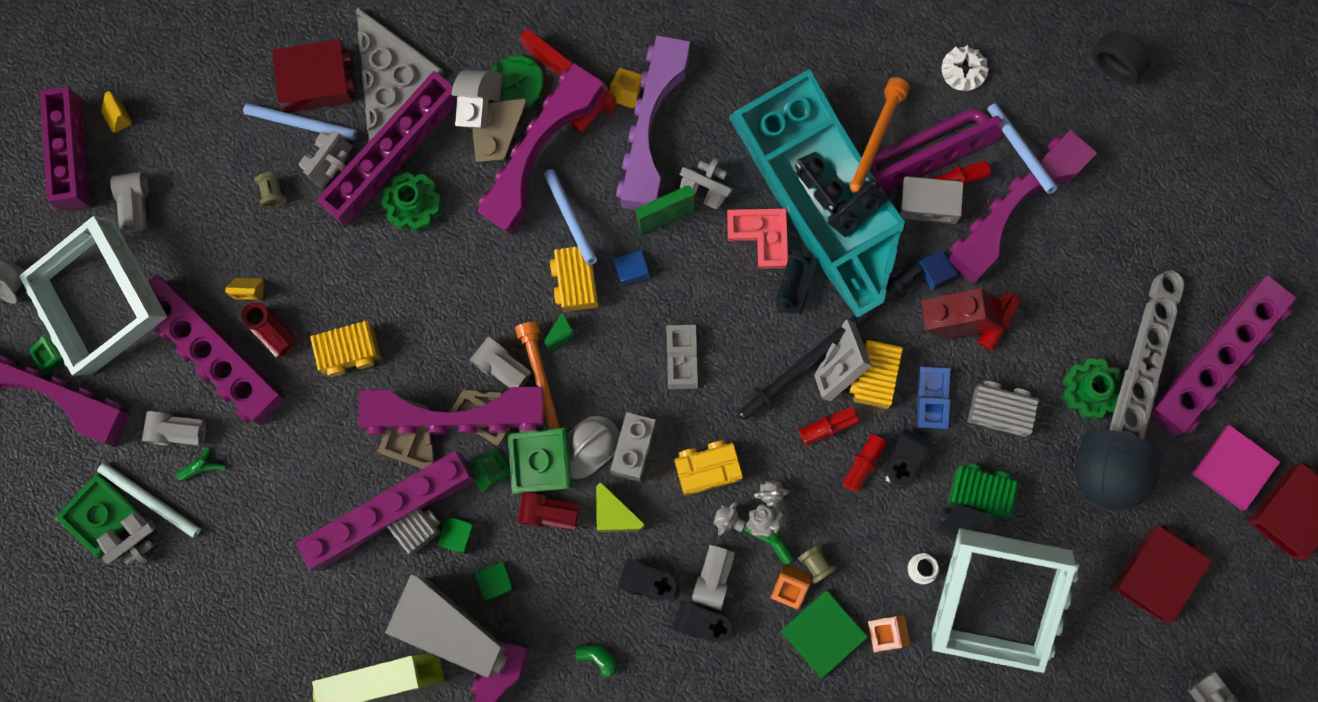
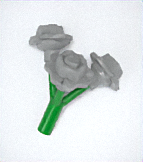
[713,481,794,565]

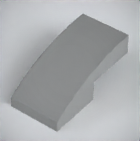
[666,325,698,389]

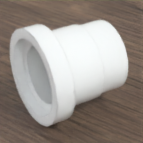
[907,553,939,584]

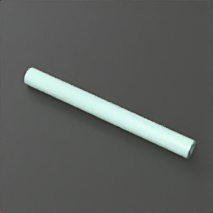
[97,462,201,538]

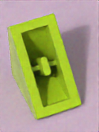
[596,482,645,532]

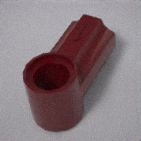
[241,302,297,359]
[516,492,580,531]

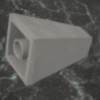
[385,574,507,678]

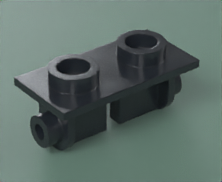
[795,151,851,213]
[827,178,890,238]
[775,250,818,314]

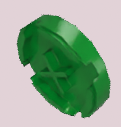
[491,55,545,111]

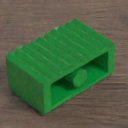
[947,463,1019,520]

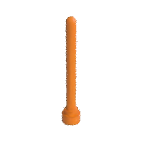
[850,77,910,192]
[515,321,560,429]

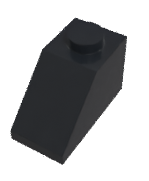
[937,503,995,542]

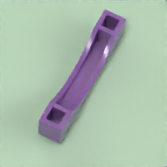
[616,35,690,210]

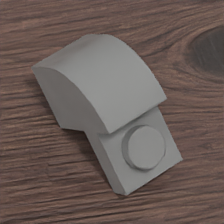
[452,70,502,129]

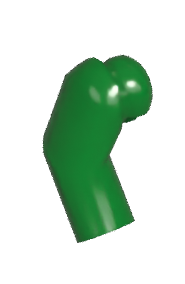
[576,645,618,677]

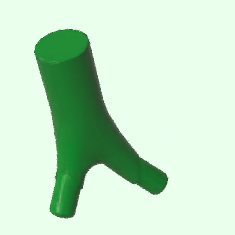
[176,447,226,482]

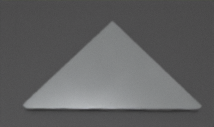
[356,7,444,141]

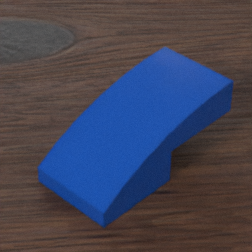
[917,366,951,429]

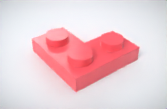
[727,208,788,269]

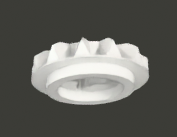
[942,45,989,91]

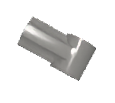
[111,172,149,232]
[470,337,532,388]
[142,411,207,446]
[691,545,735,611]

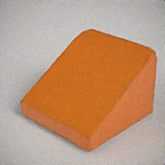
[770,565,812,610]
[868,615,910,652]

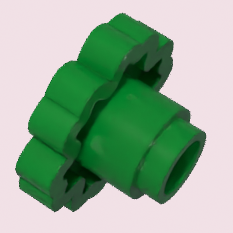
[381,172,442,232]
[1062,358,1123,420]

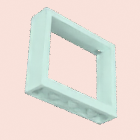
[19,216,167,376]
[931,528,1079,673]

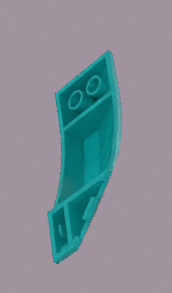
[729,69,905,317]

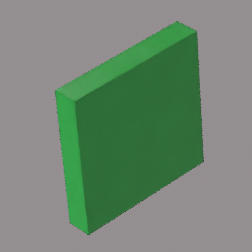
[636,185,695,235]
[508,428,572,494]
[54,473,142,558]
[780,590,867,679]

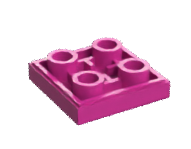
[1192,425,1280,511]

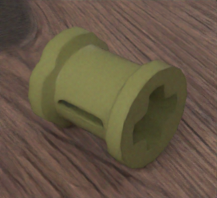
[254,171,287,208]
[798,543,837,584]

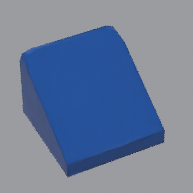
[613,250,650,286]
[918,251,957,290]

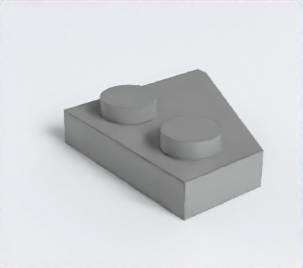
[814,319,872,402]

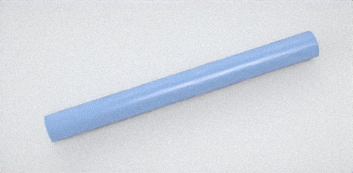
[243,103,357,141]
[987,103,1057,194]
[544,169,597,265]

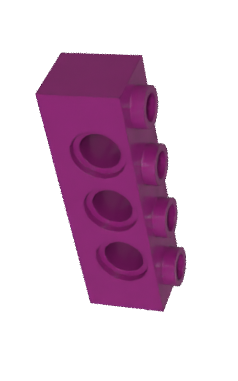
[39,86,90,211]

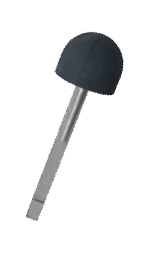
[1075,270,1184,510]

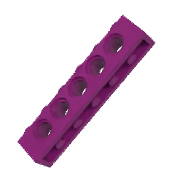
[316,71,457,228]
[148,274,286,425]
[1150,275,1296,436]

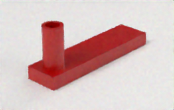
[520,28,617,134]

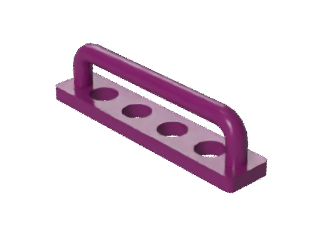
[870,109,1003,194]

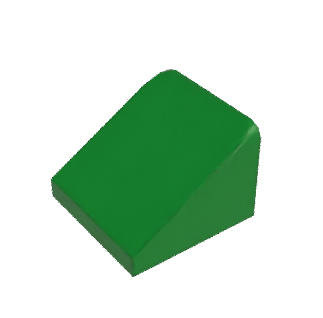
[544,313,574,351]
[29,334,64,375]
[470,448,510,492]
[437,517,476,555]
[475,562,515,602]

